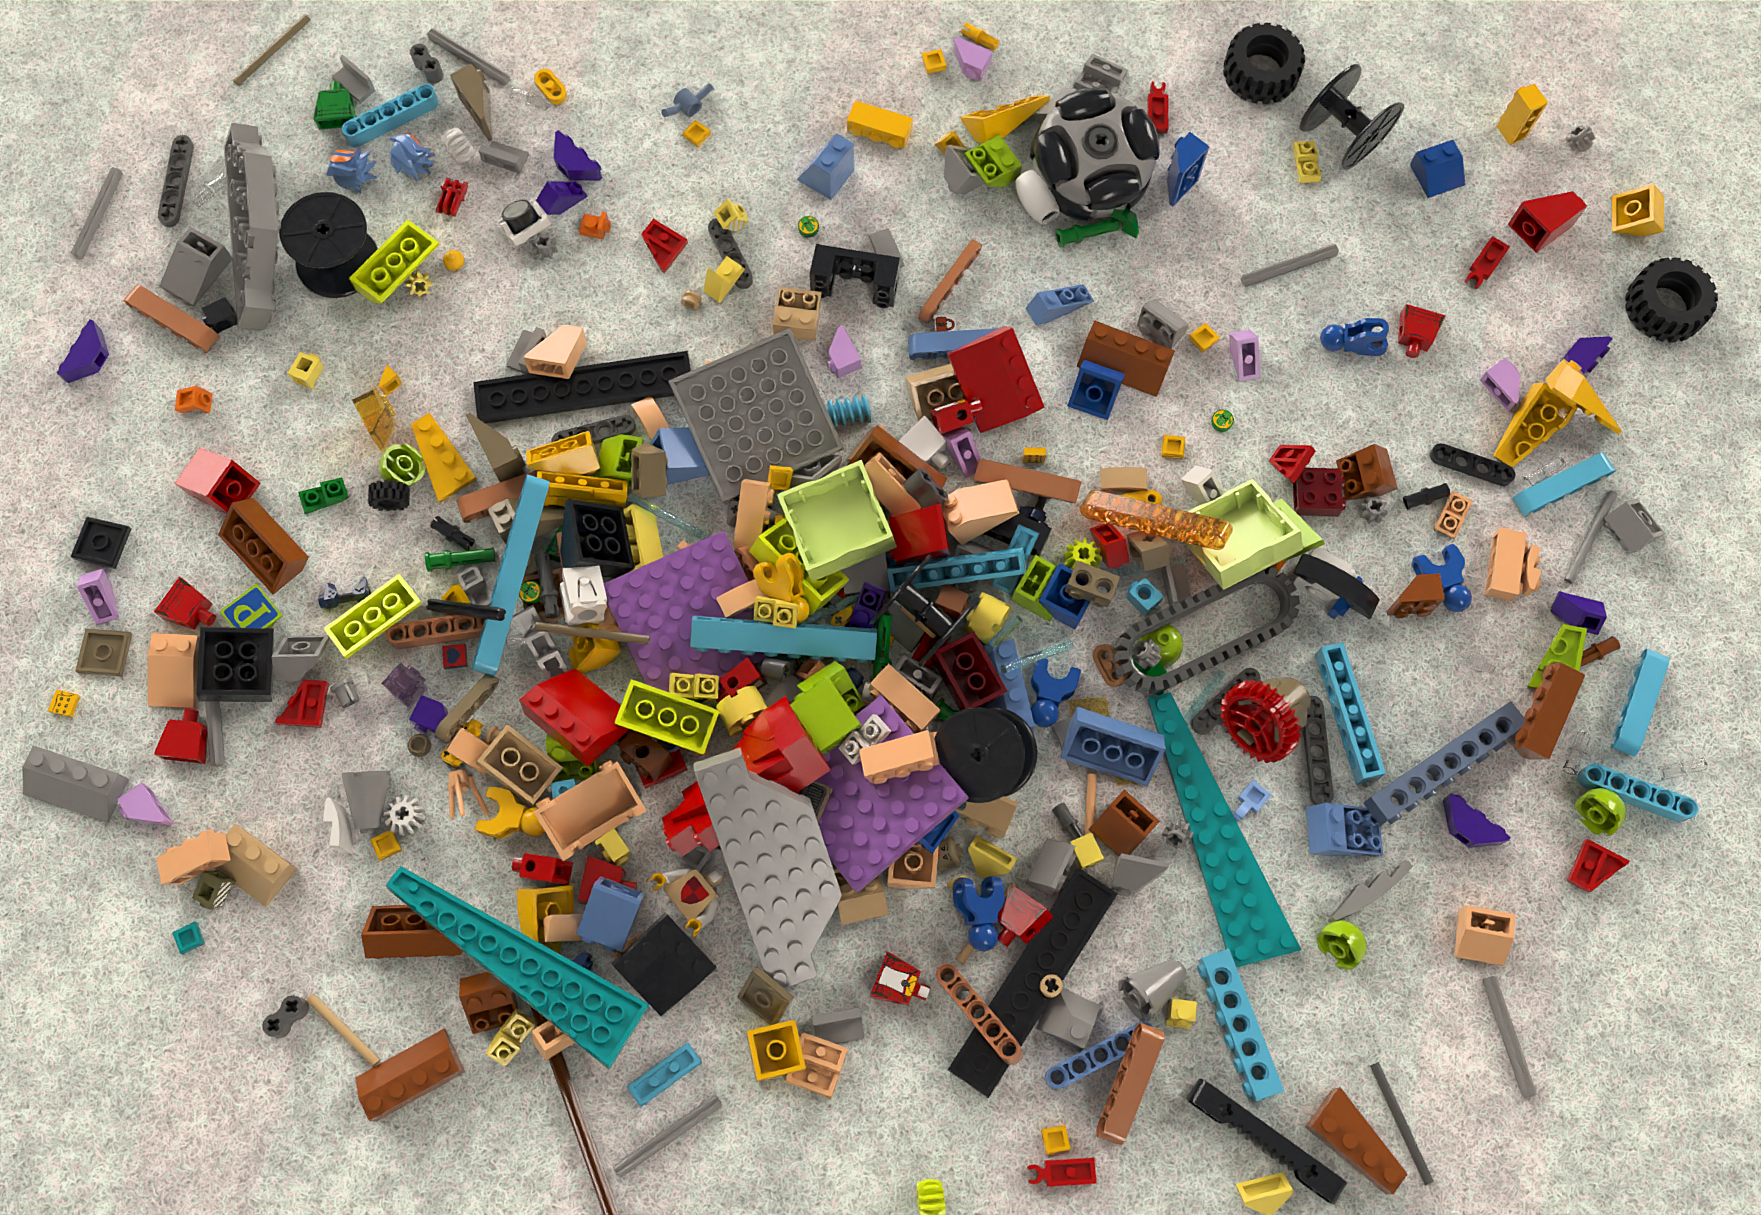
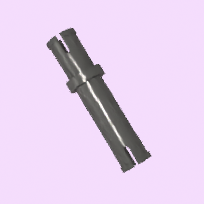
[535,552,560,619]

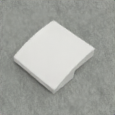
[323,798,352,854]

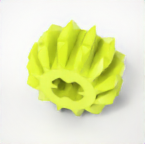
[1064,538,1102,570]
[916,1179,946,1215]

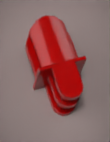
[435,178,468,217]

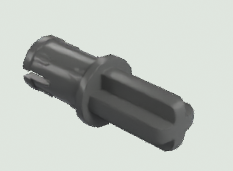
[1052,802,1084,841]

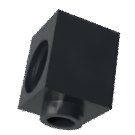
[202,297,237,333]

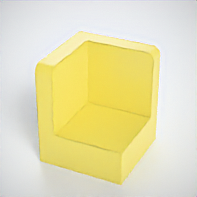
[1069,833,1104,870]

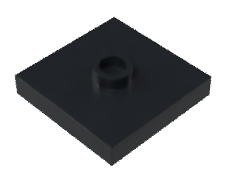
[70,517,132,569]

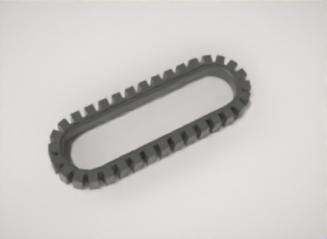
[1113,567,1300,694]

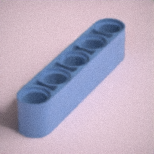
[908,328,999,360]
[1045,1021,1154,1090]

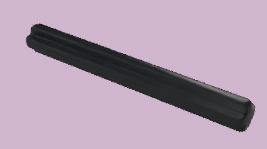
[426,598,506,621]

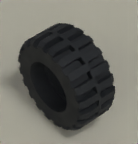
[1223,22,1305,104]
[1625,257,1718,343]

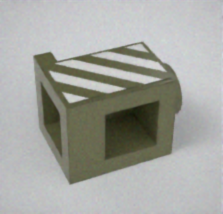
[192,870,236,910]

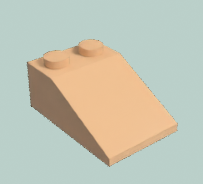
[941,479,1019,545]
[148,633,200,709]

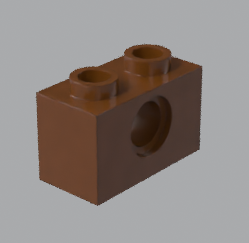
[617,730,674,782]

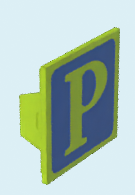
[219,583,283,628]

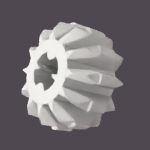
[441,127,475,164]
[384,795,426,836]

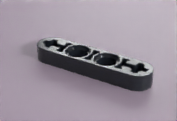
[1430,443,1516,486]

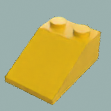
[526,431,600,475]

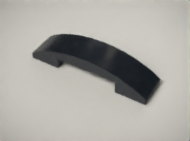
[1293,553,1380,619]

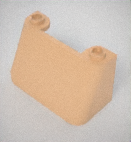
[534,760,647,861]

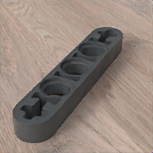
[158,135,194,227]
[1303,695,1333,805]

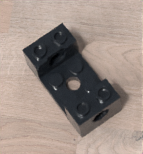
[809,244,900,308]

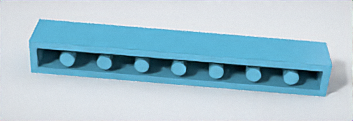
[690,616,877,663]

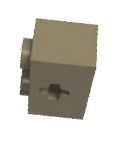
[1127,528,1172,572]

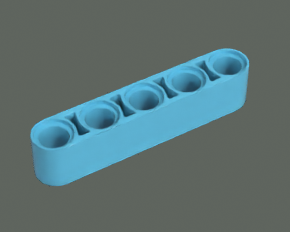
[342,84,439,147]
[1512,452,1616,517]
[1611,648,1670,757]
[1577,764,1698,822]

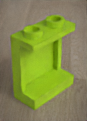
[790,678,863,754]

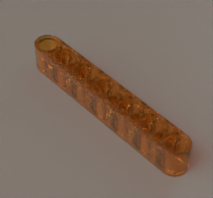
[1079,490,1233,550]

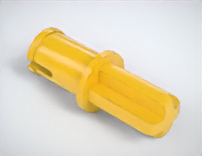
[961,22,999,51]

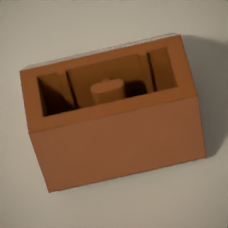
[1336,444,1398,501]
[1386,573,1445,619]
[1088,789,1160,856]
[459,972,519,1034]

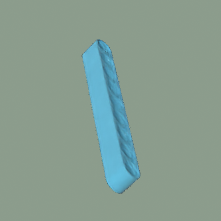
[472,474,549,676]

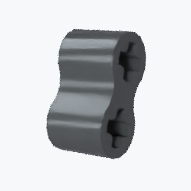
[410,44,444,84]
[903,468,948,508]
[761,653,801,682]
[262,995,309,1038]

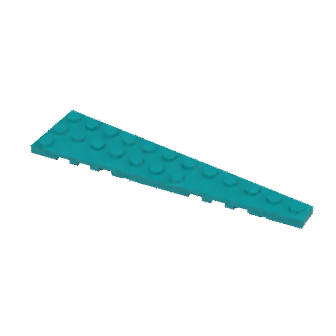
[1147,692,1302,968]
[386,866,649,1070]

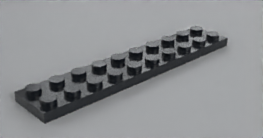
[473,351,691,424]
[947,867,1118,1098]

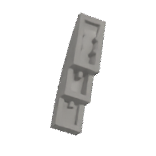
[513,605,569,680]
[1327,860,1413,923]

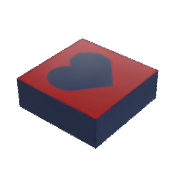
[442,643,468,669]

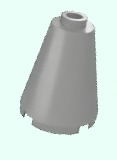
[342,771,391,834]
[1118,959,1186,1022]

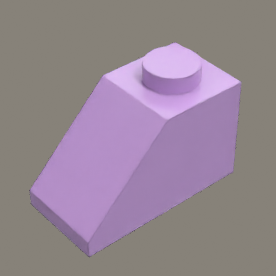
[953,36,992,81]
[827,325,861,378]
[1229,330,1260,382]
[1480,358,1520,412]
[941,426,981,478]
[77,569,119,625]
[117,783,173,826]

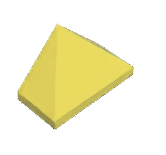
[968,835,1017,878]
[1236,1172,1293,1215]

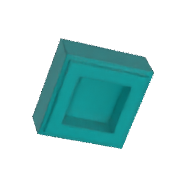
[172,921,205,955]

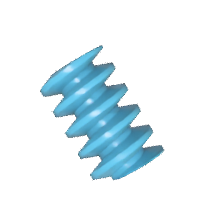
[825,395,871,427]

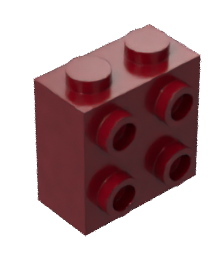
[1293,467,1346,517]

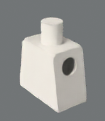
[899,416,950,469]

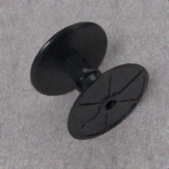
[1299,64,1404,170]
[279,192,378,298]
[869,554,981,668]
[934,706,1038,803]

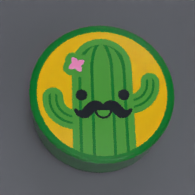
[798,216,819,238]
[1211,409,1234,432]
[519,581,541,605]

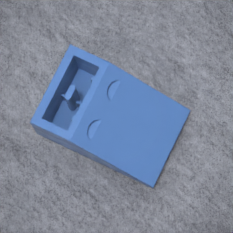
[1306,803,1383,856]

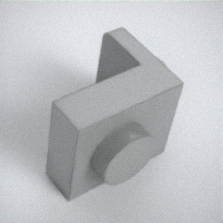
[674,846,713,873]

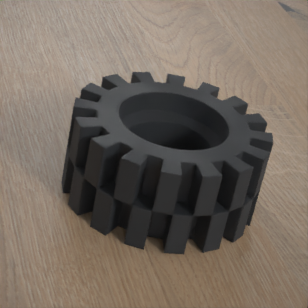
[368,480,410,511]

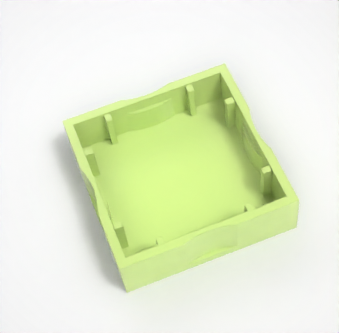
[777,460,897,582]
[1175,479,1303,590]

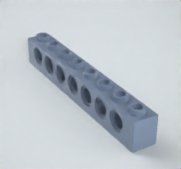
[1363,701,1525,826]

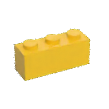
[1496,83,1548,145]
[847,100,913,149]

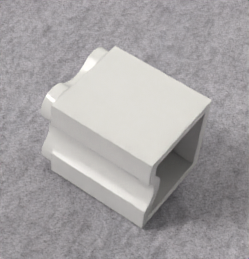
[1293,547,1355,607]
[559,565,607,626]

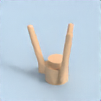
[448,769,489,819]

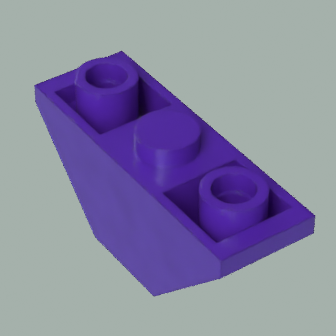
[553,130,602,181]
[57,319,109,383]
[1560,336,1613,377]
[848,582,886,629]
[1443,793,1511,848]

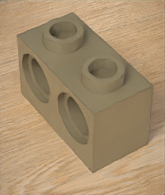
[1065,560,1120,608]

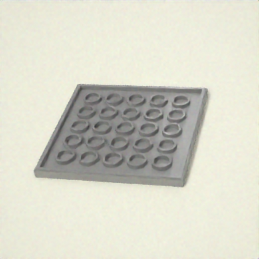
[669,328,844,503]

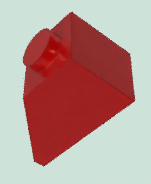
[1089,522,1130,569]

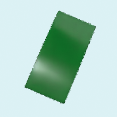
[298,477,348,514]

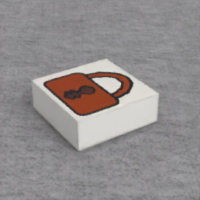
[934,314,957,332]

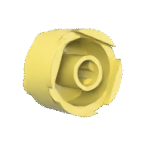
[963,592,1012,645]
[716,686,768,737]

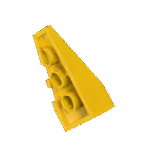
[961,95,1050,143]
[1546,359,1622,434]
[1493,383,1579,467]
[567,580,621,674]
[517,885,574,956]

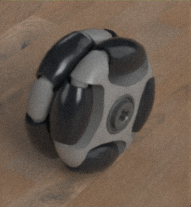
[1030,88,1160,221]

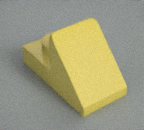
[703,256,745,303]

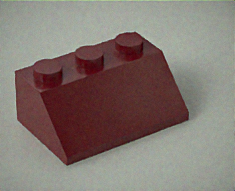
[931,632,1008,711]

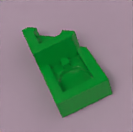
[1110,207,1139,238]

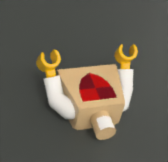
[649,868,723,937]

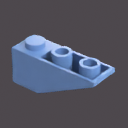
[1025,284,1094,325]

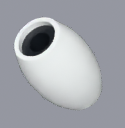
[1015,170,1060,225]

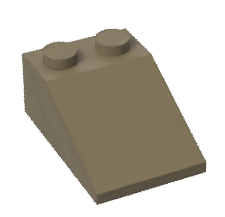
[450,63,493,142]
[466,413,526,483]
[488,498,564,544]

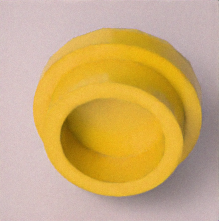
[443,250,465,271]

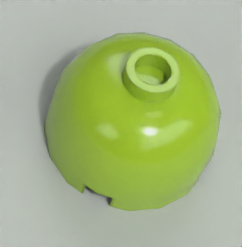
[378,443,425,487]
[1137,624,1183,667]
[1574,788,1626,836]
[1316,920,1367,970]

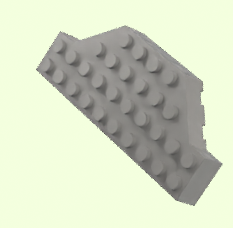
[224,123,281,330]
[693,748,842,988]

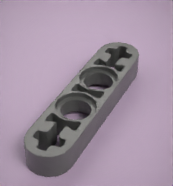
[708,218,753,289]
[551,415,636,445]
[1191,668,1261,735]

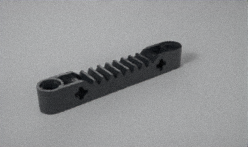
[1186,1078,1347,1205]

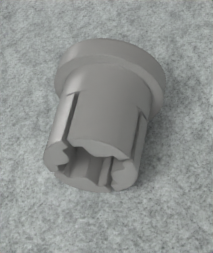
[330,678,360,708]

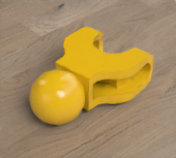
[753,553,810,624]
[474,786,545,839]

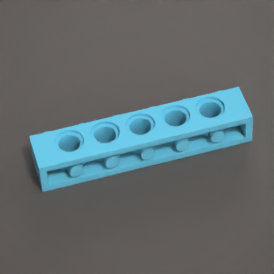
[887,547,1027,592]
[1315,642,1386,785]
[1197,949,1284,1102]

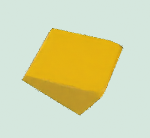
[934,130,965,154]
[378,365,402,396]

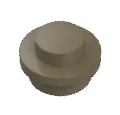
[408,734,431,757]

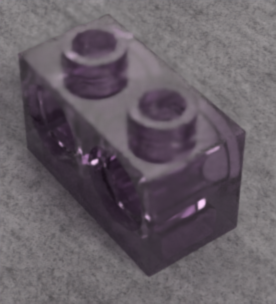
[381,662,428,709]

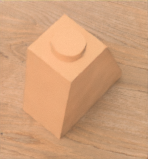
[524,325,587,379]

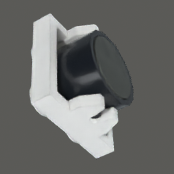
[497,199,551,246]

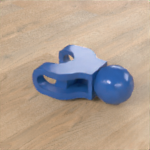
[1320,318,1389,356]
[1412,544,1472,612]
[1031,657,1081,728]
[952,876,1005,952]

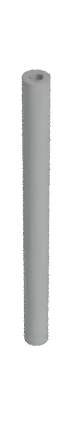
[1564,490,1618,584]

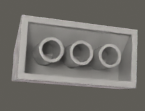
[22,746,129,823]

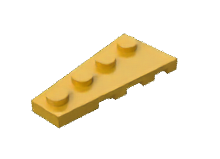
[411,412,477,504]

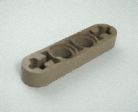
[435,674,499,742]

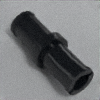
[1403,483,1450,510]
[430,516,475,551]

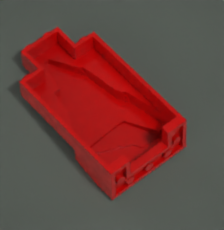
[662,696,831,857]

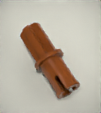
[1580,636,1621,667]

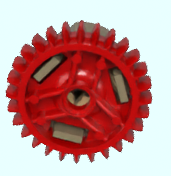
[1220,677,1311,763]

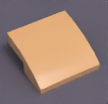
[785,1032,848,1099]

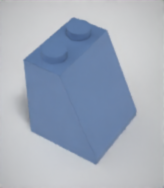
[797,133,854,200]
[650,427,710,485]
[576,877,645,953]

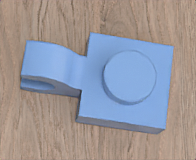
[1233,779,1271,822]

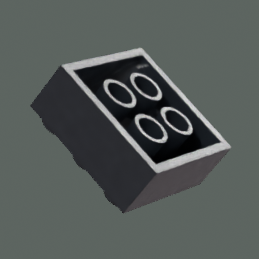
[560,499,635,579]
[196,627,274,702]
[611,913,717,1016]

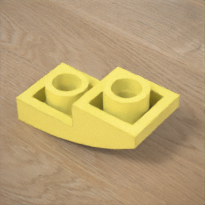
[1293,141,1321,183]
[754,596,798,628]
[669,673,719,699]
[485,1009,536,1066]

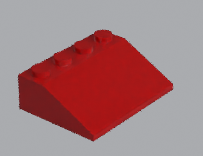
[947,326,1045,433]
[519,668,629,767]

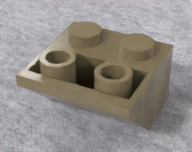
[632,443,668,498]

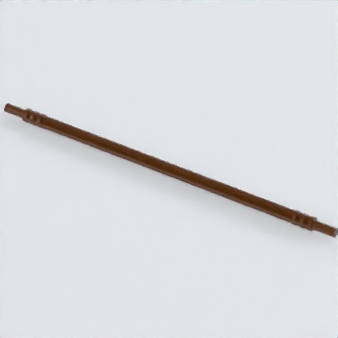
[530,1006,620,1215]

